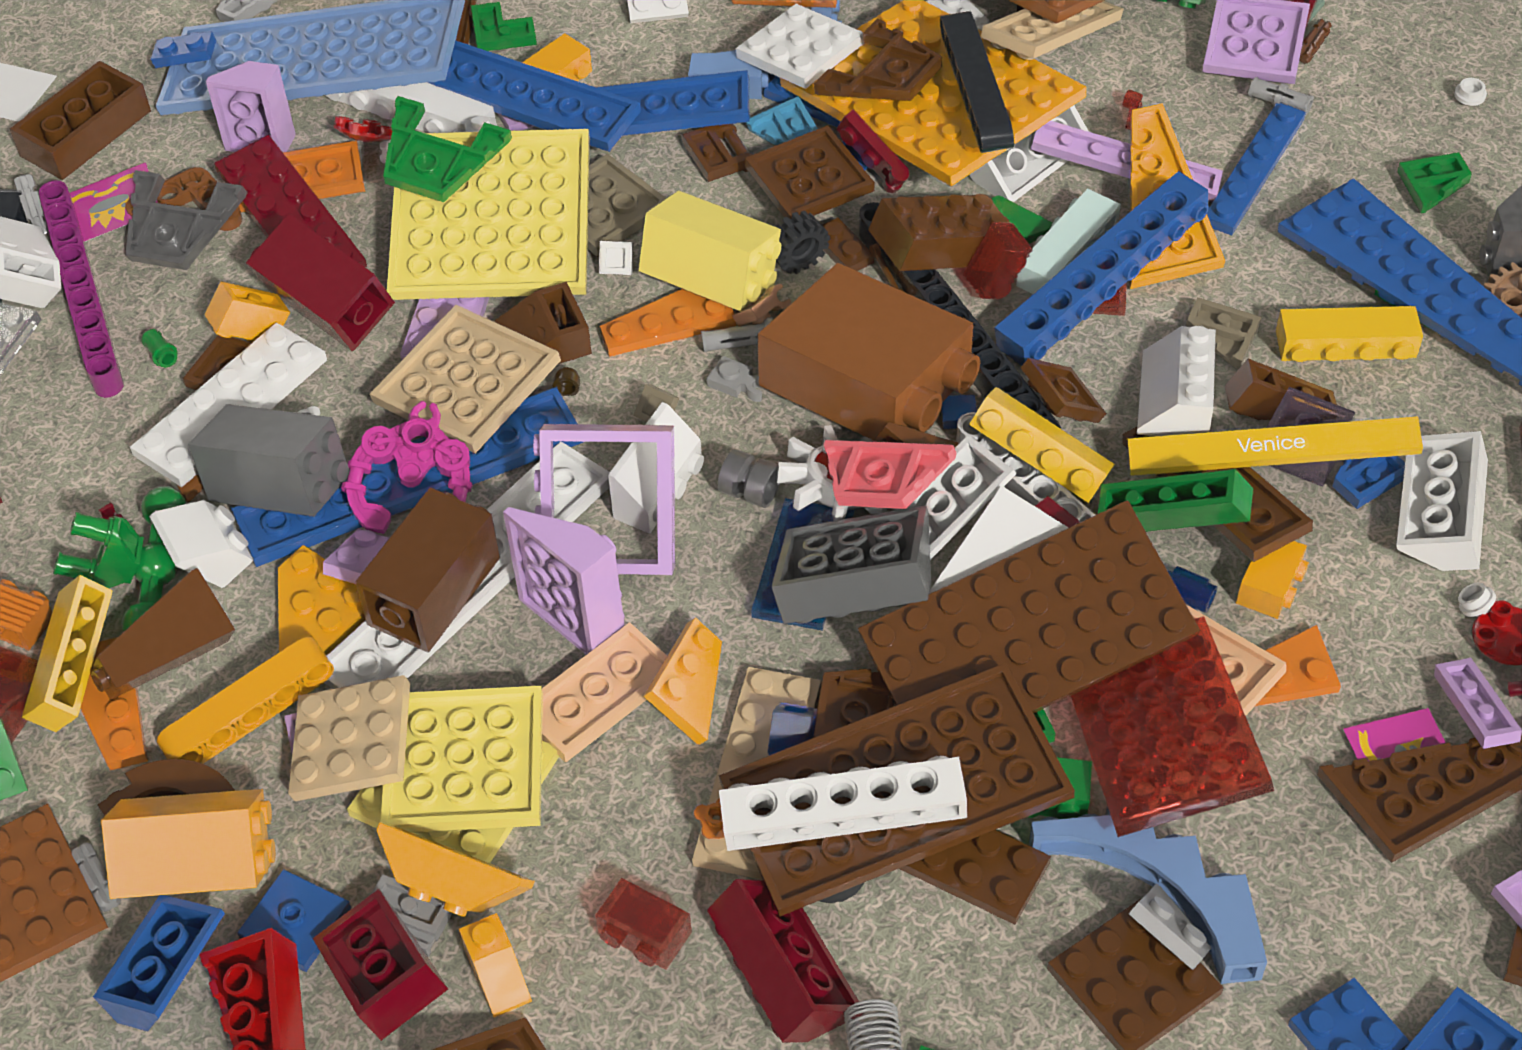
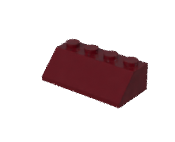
[707,879,865,1043]

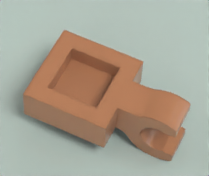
[732,284,792,327]

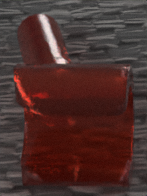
[1122,89,1143,130]

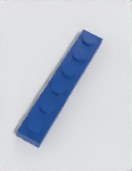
[1207,103,1306,236]

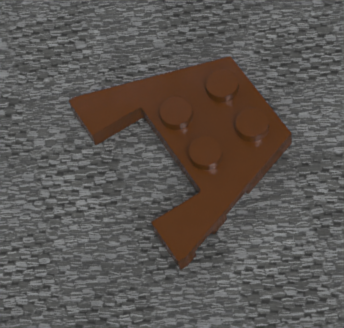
[814,18,942,101]
[812,669,894,739]

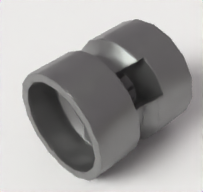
[718,449,780,508]

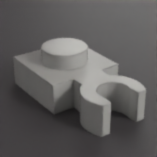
[707,356,767,402]

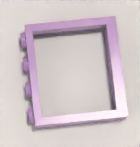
[533,424,675,575]

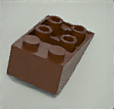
[493,282,592,365]

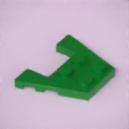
[383,96,512,202]

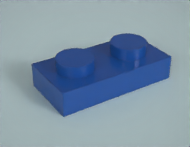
[151,31,216,68]

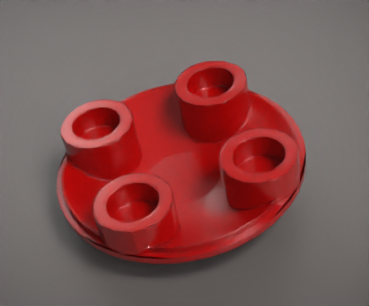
[333,116,392,143]
[1472,600,1522,666]

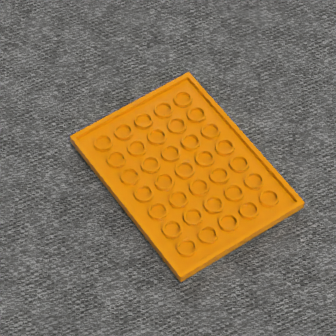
[780,0,1086,186]

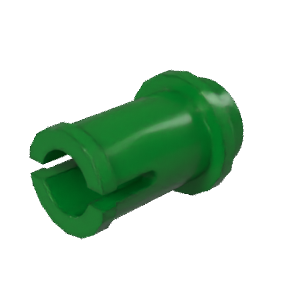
[141,329,178,368]

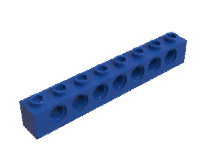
[994,171,1209,366]

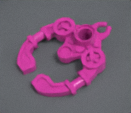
[341,401,473,534]

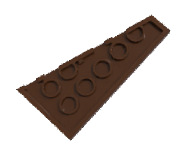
[1317,733,1522,863]

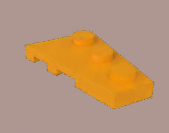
[643,617,722,745]

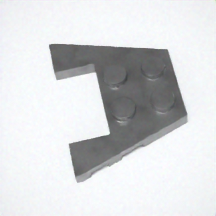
[126,170,247,270]

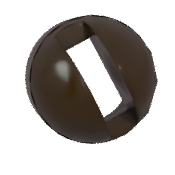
[552,367,580,396]

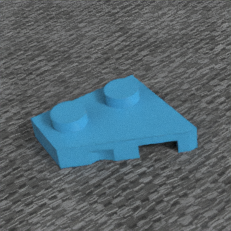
[746,96,818,146]

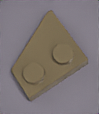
[1186,297,1262,369]

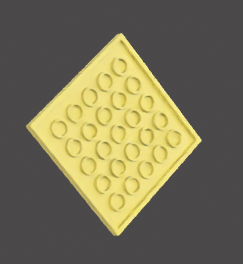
[387,129,590,300]

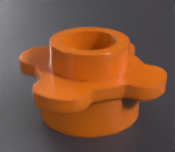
[694,798,725,839]

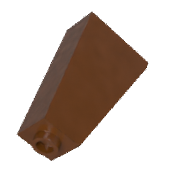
[91,568,235,700]

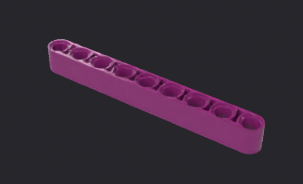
[39,180,124,398]

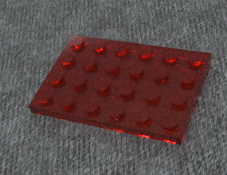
[1070,616,1274,837]

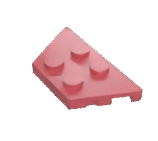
[824,440,957,509]

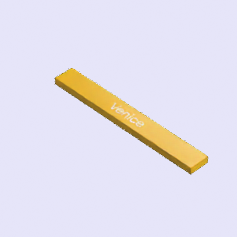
[1128,416,1423,476]

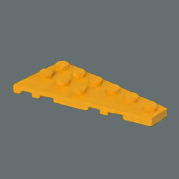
[1130,103,1225,289]

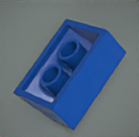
[93,895,225,1032]

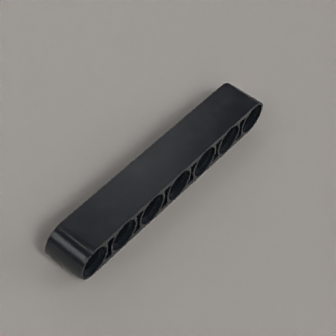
[940,11,1014,153]

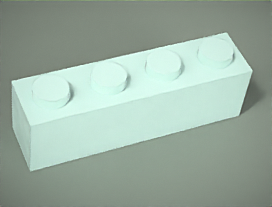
[1015,188,1121,294]

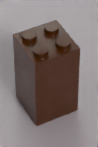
[355,487,500,653]

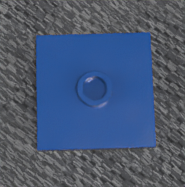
[237,869,351,972]

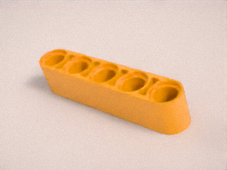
[157,637,334,764]

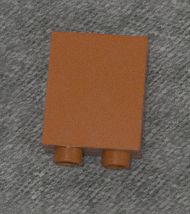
[758,263,980,440]

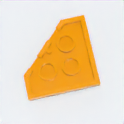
[278,545,366,656]

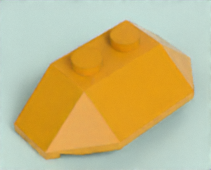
[377,822,535,917]

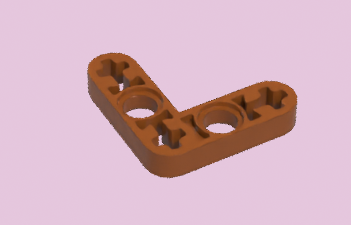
[125,167,243,231]

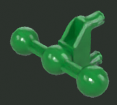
[53,486,186,632]

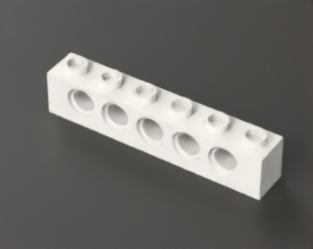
[719,756,967,851]

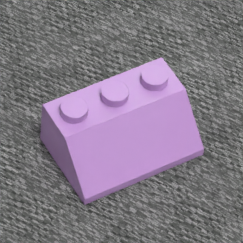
[206,61,296,152]

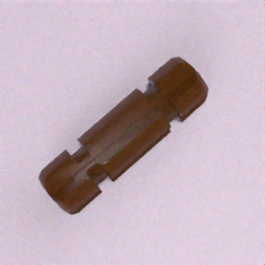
[1299,19,1332,64]

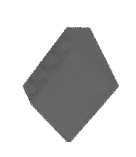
[772,505,931,624]

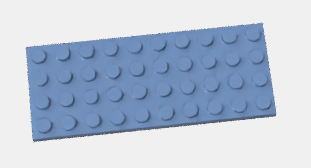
[156,0,465,115]

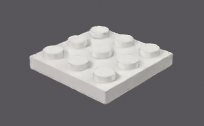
[736,4,864,89]

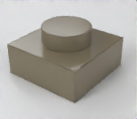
[633,384,679,422]

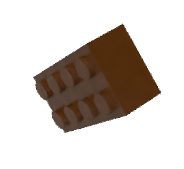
[10,61,151,181]
[868,194,1019,271]

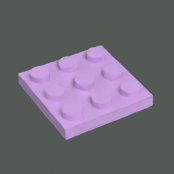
[1203,0,1310,84]

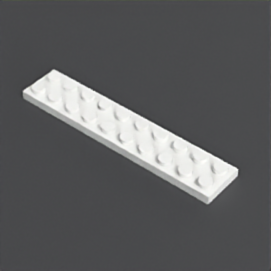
[324,442,610,689]

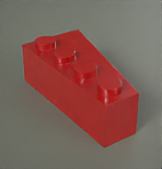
[199,928,306,1050]

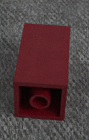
[246,213,395,352]

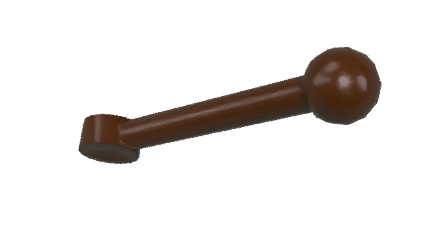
[869,244,904,292]

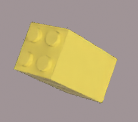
[639,190,782,311]

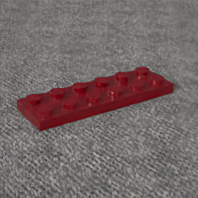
[214,135,367,267]

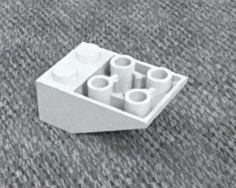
[0,217,61,308]

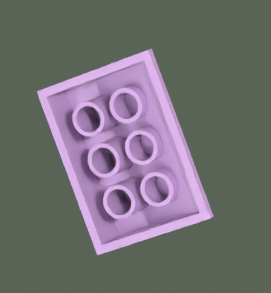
[503,507,625,655]

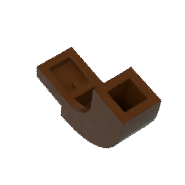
[97,759,235,817]

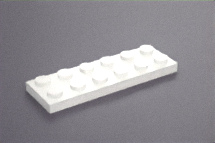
[130,322,327,487]

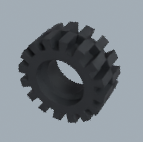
[775,211,830,274]

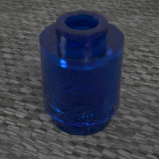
[1167,566,1218,613]

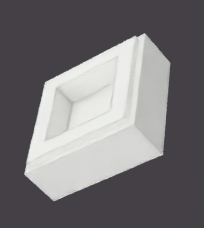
[599,241,633,275]

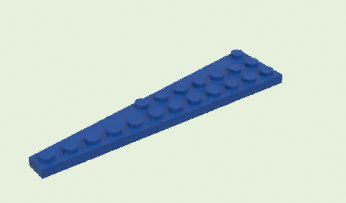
[1278,178,1522,386]

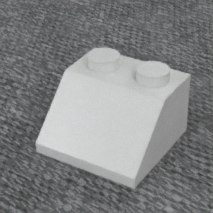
[150,500,253,588]

